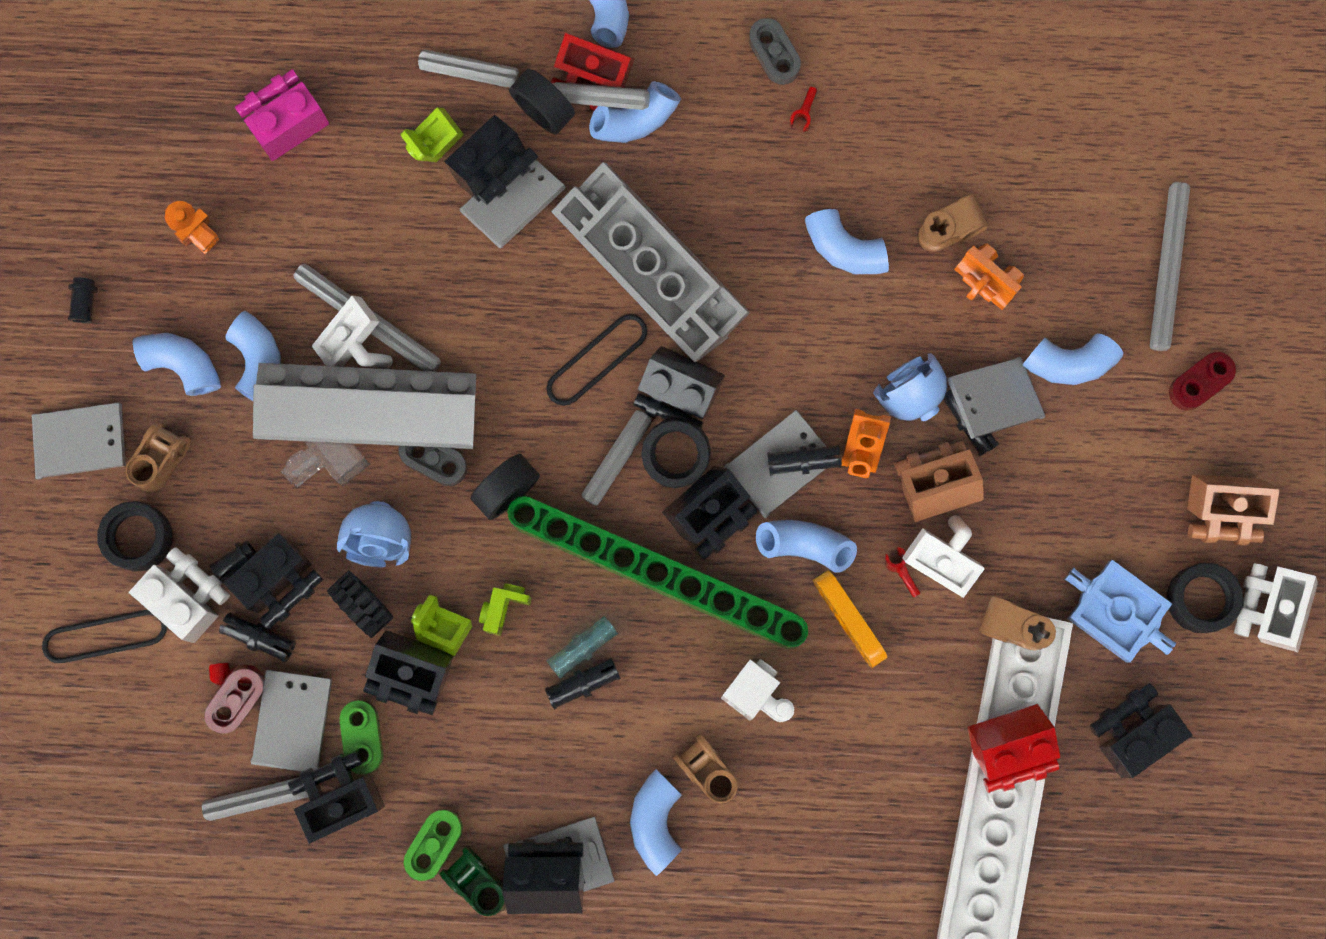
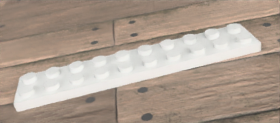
[937,618,1073,939]

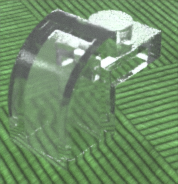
[281,441,370,488]

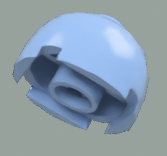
[873,353,947,421]
[337,501,411,567]

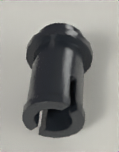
[68,277,98,323]
[210,540,257,583]

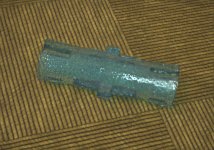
[546,616,618,679]

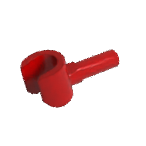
[790,87,817,132]
[885,547,920,597]
[209,663,252,685]

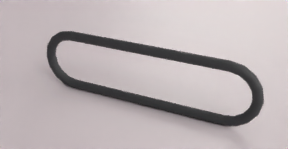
[546,314,647,406]
[42,610,167,663]

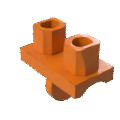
[164,201,220,255]
[954,243,1024,310]
[841,409,891,478]

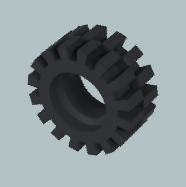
[327,570,393,638]

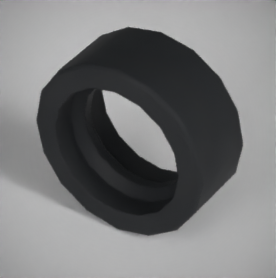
[509,68,575,135]
[641,418,711,488]
[470,454,540,520]
[97,501,173,572]
[1167,563,1243,633]

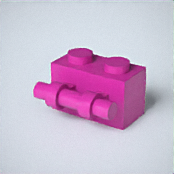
[235,69,329,162]

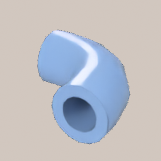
[589,0,629,48]
[589,81,681,143]
[805,209,889,274]
[226,310,281,401]
[133,333,221,396]
[1022,333,1124,385]
[756,520,857,573]
[630,769,682,876]

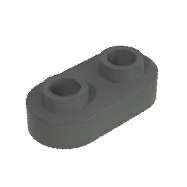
[749,18,801,85]
[399,446,467,486]

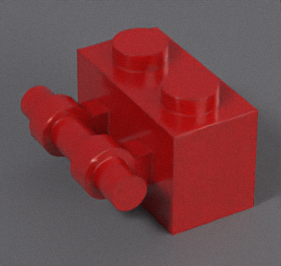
[551,33,635,111]
[967,704,1060,793]

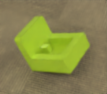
[400,107,464,162]
[479,583,532,636]
[411,594,472,656]

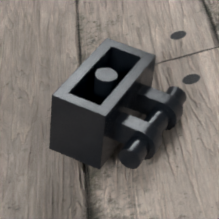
[444,115,538,205]
[633,346,725,428]
[662,466,757,560]
[224,533,324,630]
[363,630,454,716]
[1090,683,1193,778]
[288,751,385,844]
[502,839,584,914]

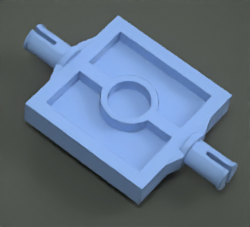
[1064,560,1176,663]

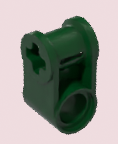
[439,846,506,916]

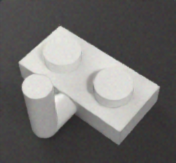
[312,296,392,369]
[902,515,984,598]

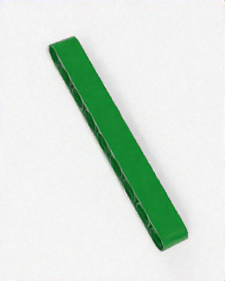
[508,496,808,649]

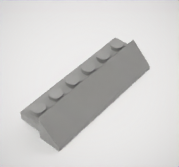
[551,162,751,362]
[253,363,476,449]

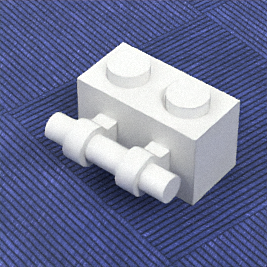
[129,547,230,643]
[1234,563,1318,652]
[721,659,794,722]

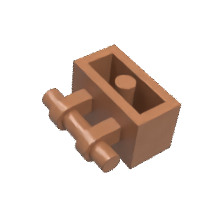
[894,441,984,522]
[1187,474,1280,546]

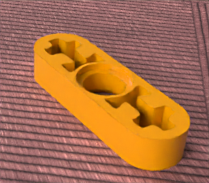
[813,570,888,668]

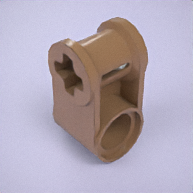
[917,195,989,252]
[125,421,191,493]
[979,597,1056,651]
[672,734,738,804]

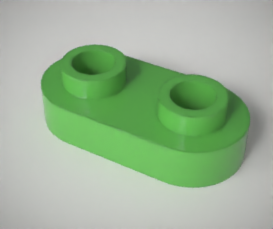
[340,700,383,774]
[404,810,463,881]

